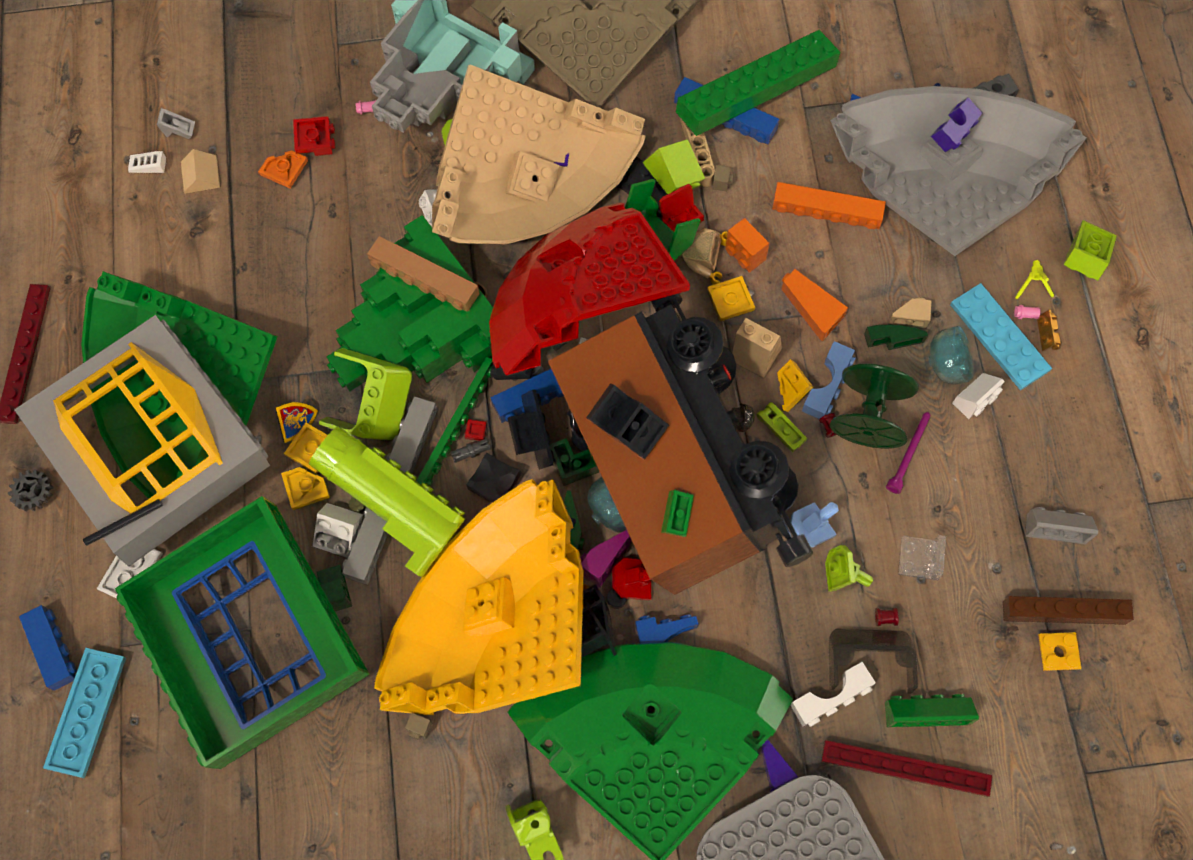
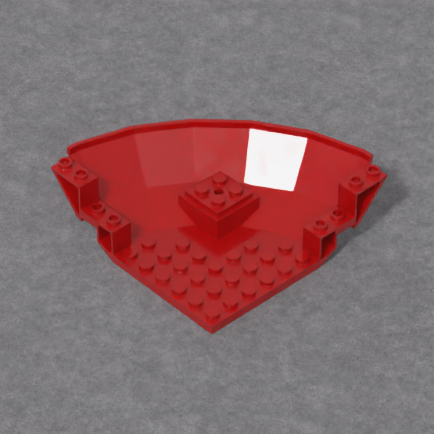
[489,202,690,375]

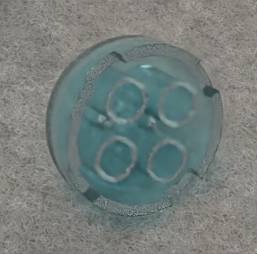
[929,326,974,385]
[587,476,627,532]

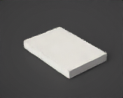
[97,549,163,599]

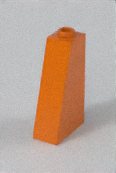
[781,269,848,341]

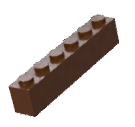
[1002,596,1134,625]

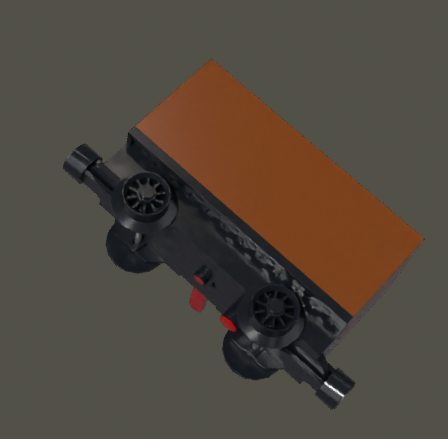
[548,293,813,595]

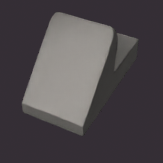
[156,108,195,139]

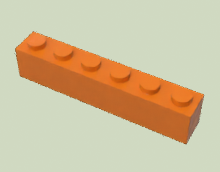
[772,182,886,229]

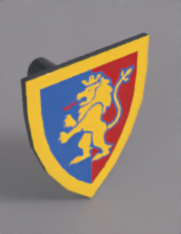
[275,402,318,443]

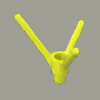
[1015,260,1054,299]

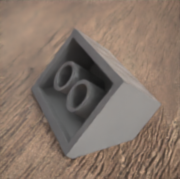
[1026,507,1098,545]

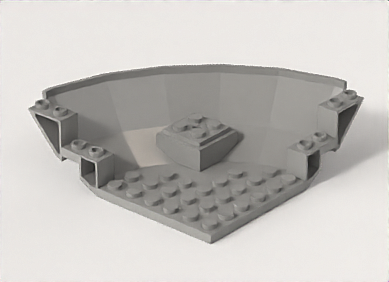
[830,86,1087,256]

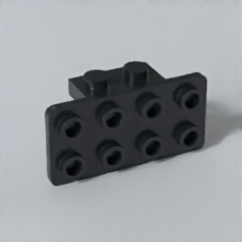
[507,389,555,470]

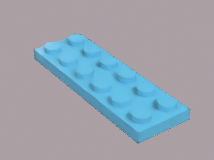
[950,283,1052,391]
[43,648,126,779]

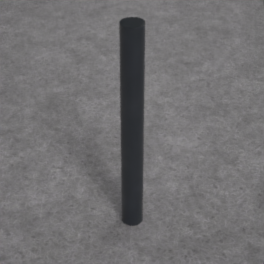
[83,499,163,546]

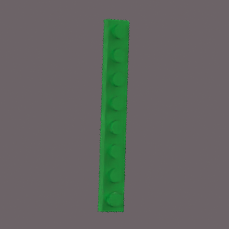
[417,357,493,487]

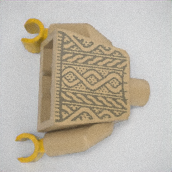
[680,228,728,285]

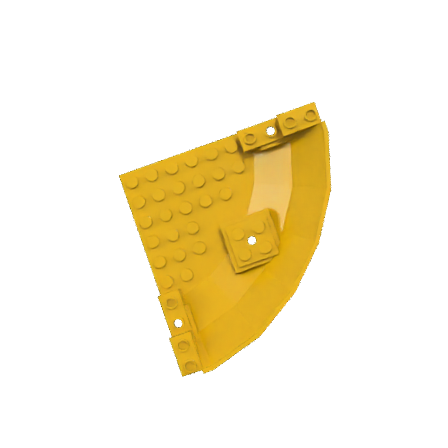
[374,479,584,715]

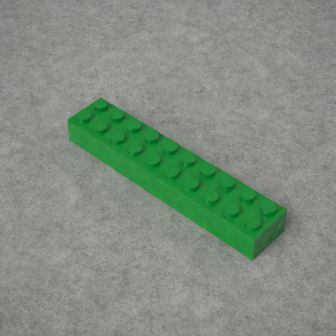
[676,30,841,136]

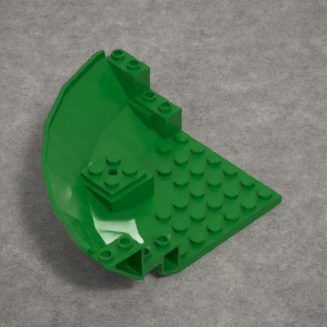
[81,271,278,499]
[507,642,793,860]

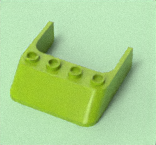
[319,348,412,440]

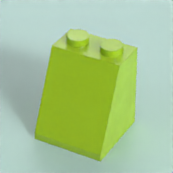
[643,139,705,194]

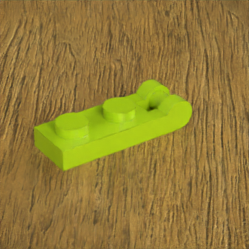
[756,402,807,453]

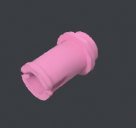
[355,100,376,115]
[1014,305,1040,319]

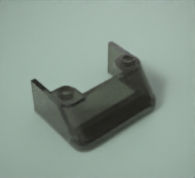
[829,629,918,693]

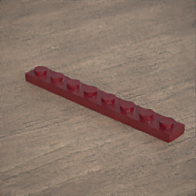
[0,284,51,424]
[821,740,992,797]

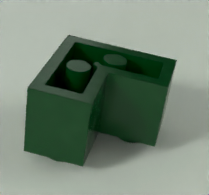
[549,438,599,486]
[316,565,352,612]

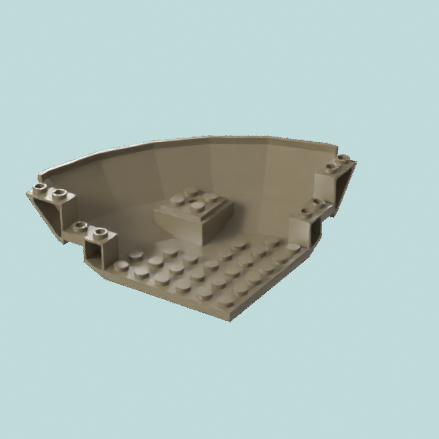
[471,0,700,108]

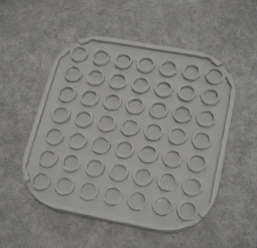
[696,775,885,860]

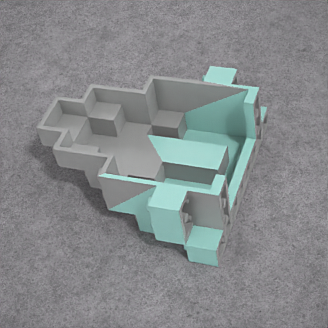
[370,0,535,133]

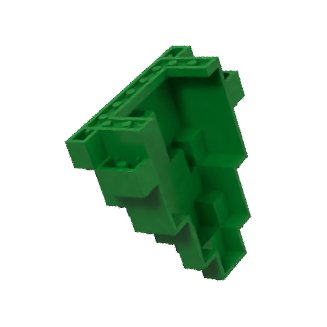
[326,215,493,392]

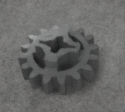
[8,469,53,512]

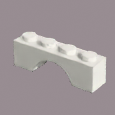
[790,662,876,727]

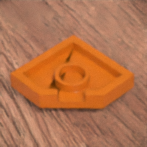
[258,150,308,189]

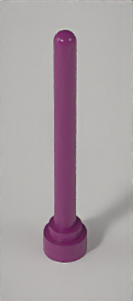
[886,412,931,494]

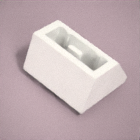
[952,373,1005,419]
[313,503,363,558]

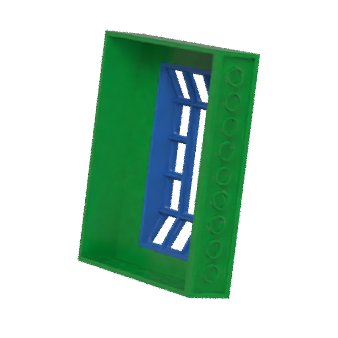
[115,496,370,769]

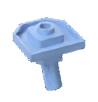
[790,502,839,547]

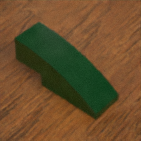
[864,325,928,350]

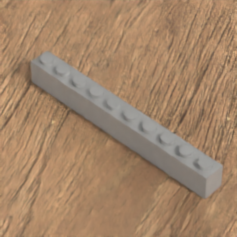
[342,396,438,585]

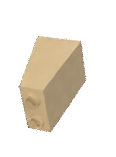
[732,318,782,378]

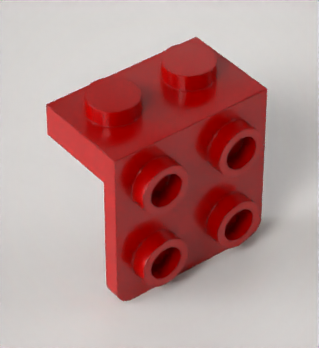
[659,184,704,231]

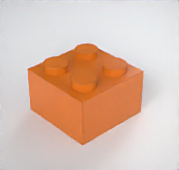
[725,218,769,273]

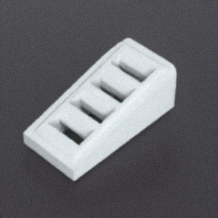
[128,151,166,173]

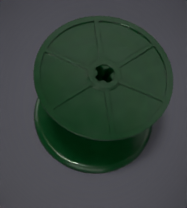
[830,364,919,449]

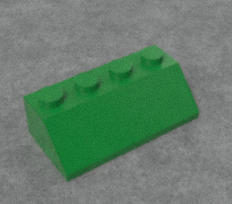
[884,694,979,728]

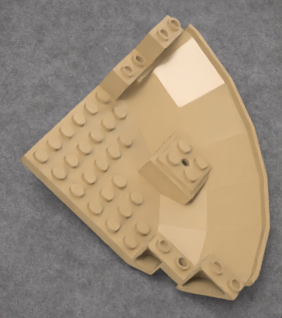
[432,64,646,245]

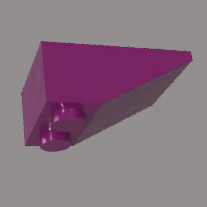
[580,530,632,588]

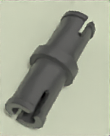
[450,438,491,463]

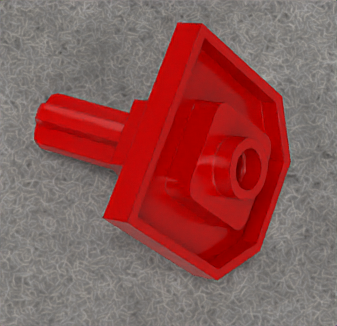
[612,558,651,601]

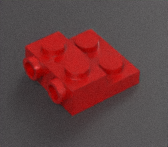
[293,116,336,156]

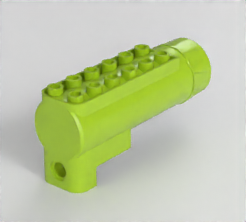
[309,426,466,577]

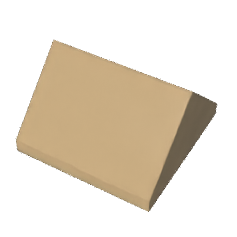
[181,149,220,194]

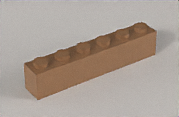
[367,236,480,312]

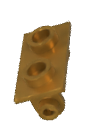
[1037,309,1061,351]

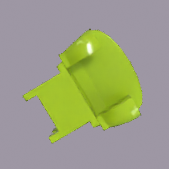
[505,799,564,860]

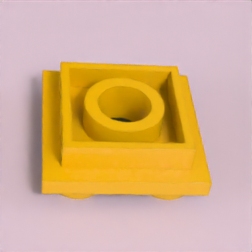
[1038,632,1081,671]

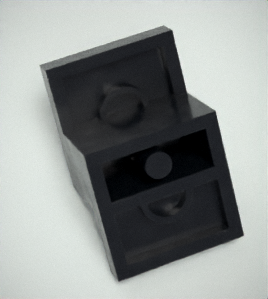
[586,383,669,460]

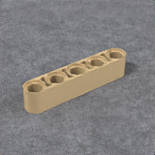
[681,119,715,187]

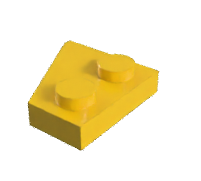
[777,359,813,412]

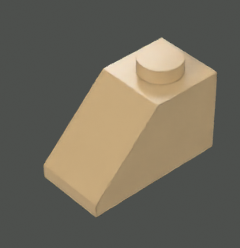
[889,298,931,328]

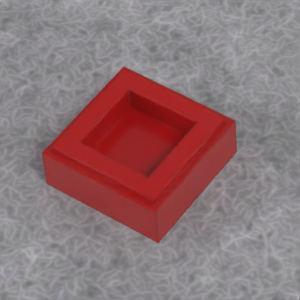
[465,419,487,441]

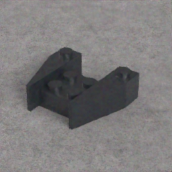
[581,584,617,658]

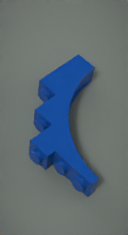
[631,615,698,644]

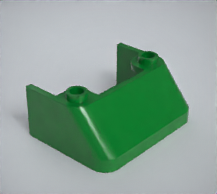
[625,179,701,261]

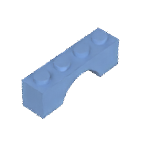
[802,341,856,419]

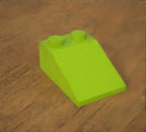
[1064,220,1117,280]

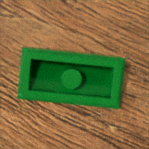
[661,490,694,537]

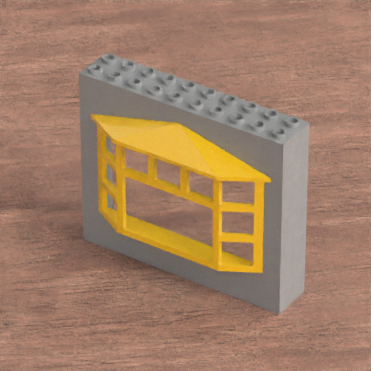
[14,315,270,567]

